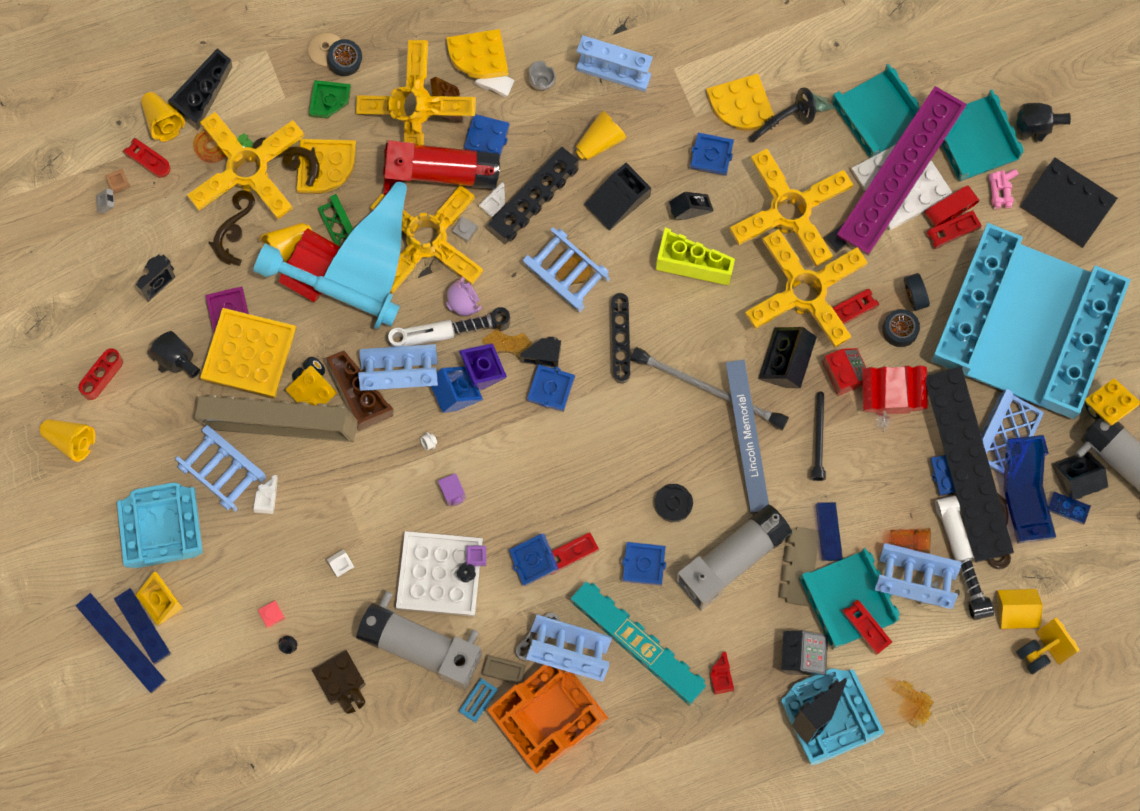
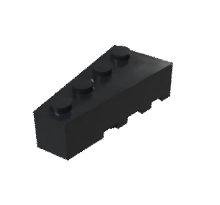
[168,48,233,131]

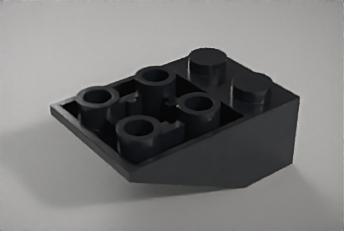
[584,162,651,231]
[791,678,847,744]

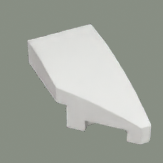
[474,76,515,98]
[253,475,278,514]

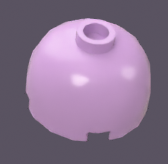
[446,277,482,316]

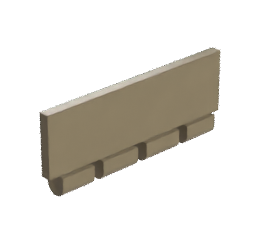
[779,526,820,607]

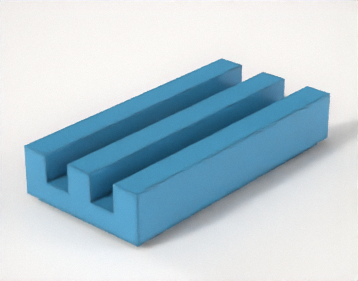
[459,678,498,723]

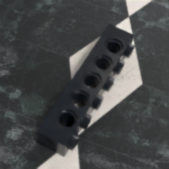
[488,147,579,245]

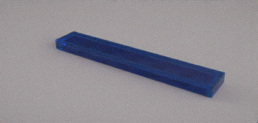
[76,593,167,694]

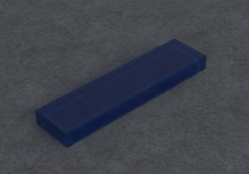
[114,588,171,665]

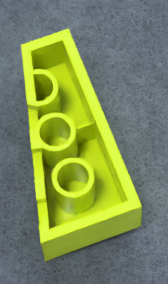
[656,227,735,286]

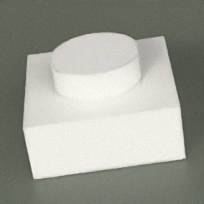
[327,549,354,577]

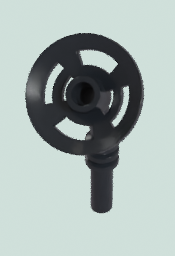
[749,87,816,143]

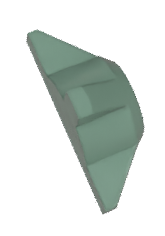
[812,92,835,112]

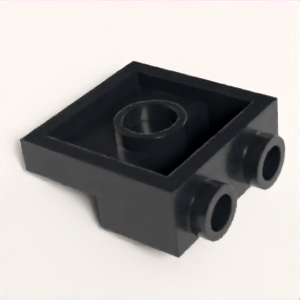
[136,254,175,302]

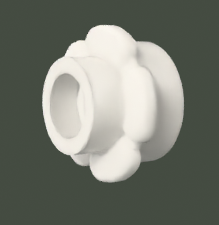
[420,432,437,451]

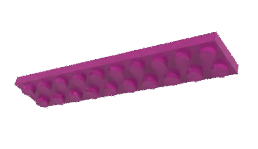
[837,86,967,256]

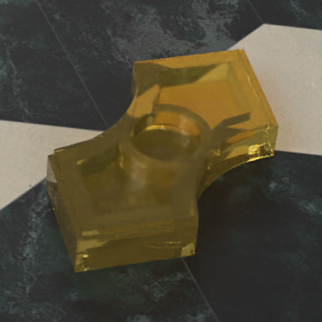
[482,329,533,359]

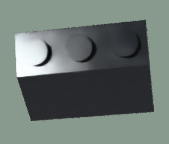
[758,327,817,388]

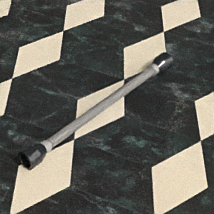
[630,347,789,431]

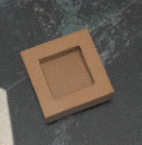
[105,169,130,194]

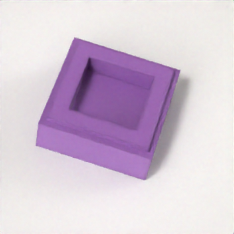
[466,546,486,566]

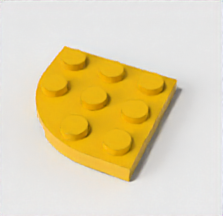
[446,29,509,79]
[706,73,774,131]
[297,139,356,194]

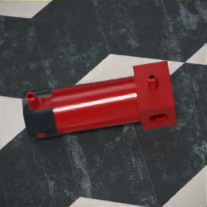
[382,140,500,190]

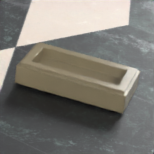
[483,655,526,684]

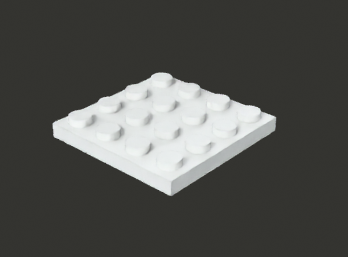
[851,145,953,231]
[396,531,483,617]

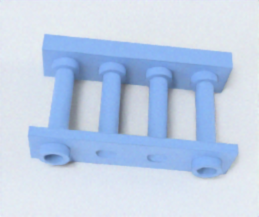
[576,35,653,92]
[523,227,610,312]
[359,344,438,391]
[175,425,267,512]
[875,543,961,609]
[526,614,612,682]

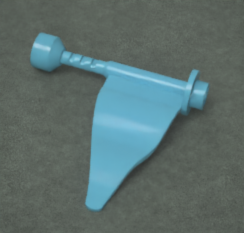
[253,182,407,330]

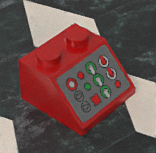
[822,348,866,396]

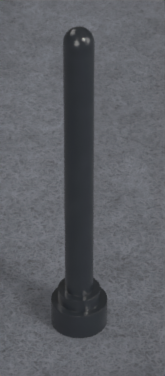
[810,391,826,481]

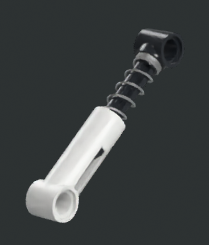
[388,307,510,347]
[935,495,994,621]

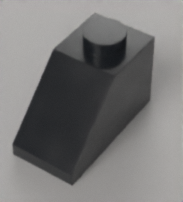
[669,192,714,220]
[520,337,561,367]

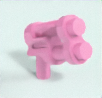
[989,169,1018,209]

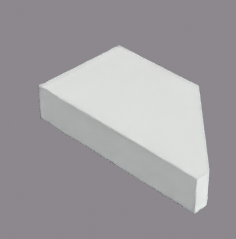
[479,182,505,219]

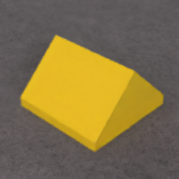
[136,572,183,626]
[997,589,1043,630]

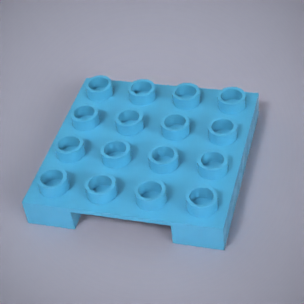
[931,223,1131,420]

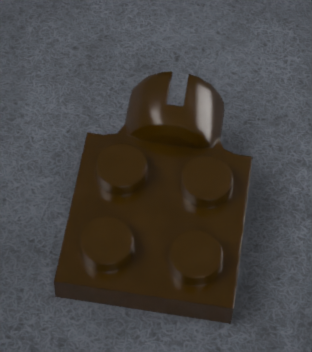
[312,650,366,714]

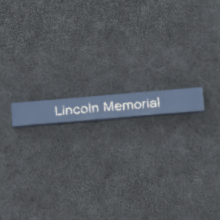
[726,359,769,513]

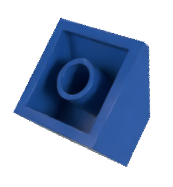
[431,366,483,413]

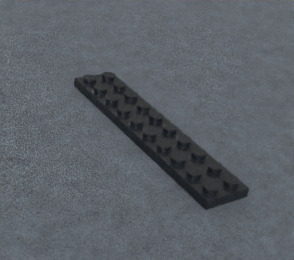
[926,366,1014,563]

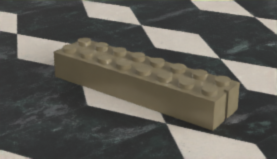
[195,394,358,442]

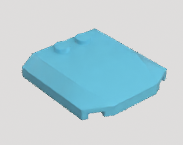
[117,482,203,568]
[781,668,884,765]

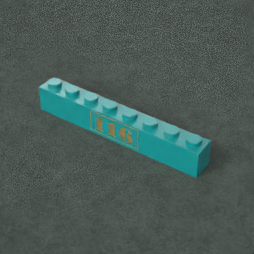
[570,581,706,706]

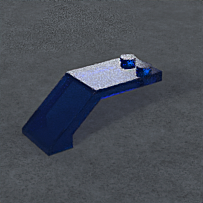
[1003,435,1056,544]

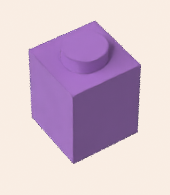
[438,473,466,506]

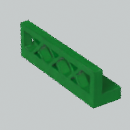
[318,194,354,246]

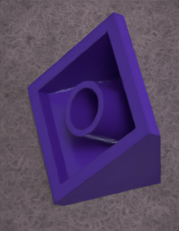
[459,343,507,390]

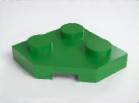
[309,80,351,118]

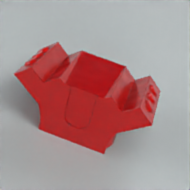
[279,228,341,302]
[862,365,928,415]

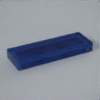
[815,502,843,561]

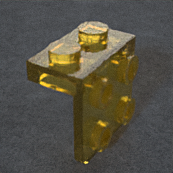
[892,680,934,728]

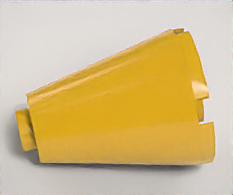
[141,92,185,142]
[576,110,627,160]
[259,223,312,263]
[39,419,96,462]

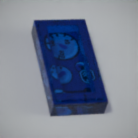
[1047,492,1091,525]

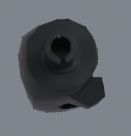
[1016,103,1071,142]
[147,331,200,378]

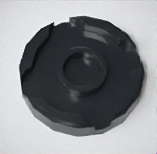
[654,484,693,523]

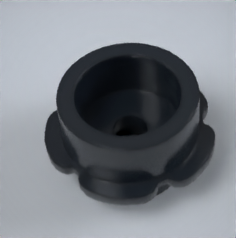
[456,563,476,583]
[279,635,298,654]

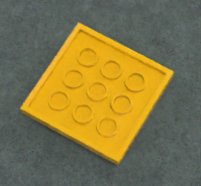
[200,308,297,398]

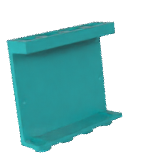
[831,63,920,158]
[941,89,1024,182]
[799,548,900,650]

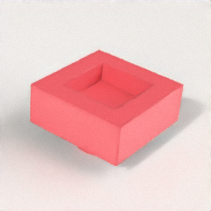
[258,601,285,628]

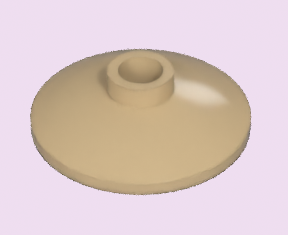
[308,33,345,67]

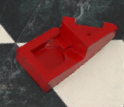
[710,651,734,695]

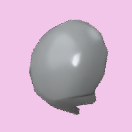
[528,61,556,90]

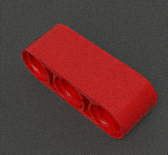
[925,185,980,227]
[78,348,123,400]

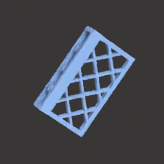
[981,389,1044,479]

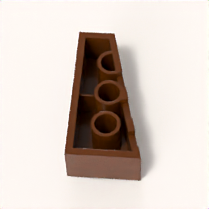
[326,350,394,431]

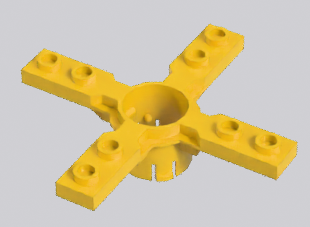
[356,40,476,145]
[187,112,305,219]
[729,149,853,267]
[370,185,484,294]
[745,229,868,348]

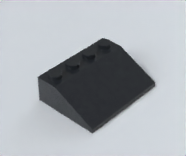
[1020,157,1118,248]

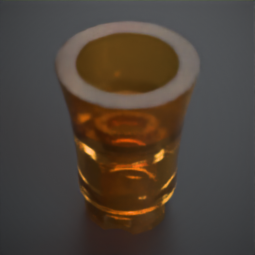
[890,528,931,554]

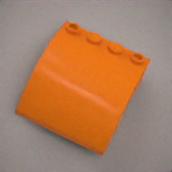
[487,665,609,774]

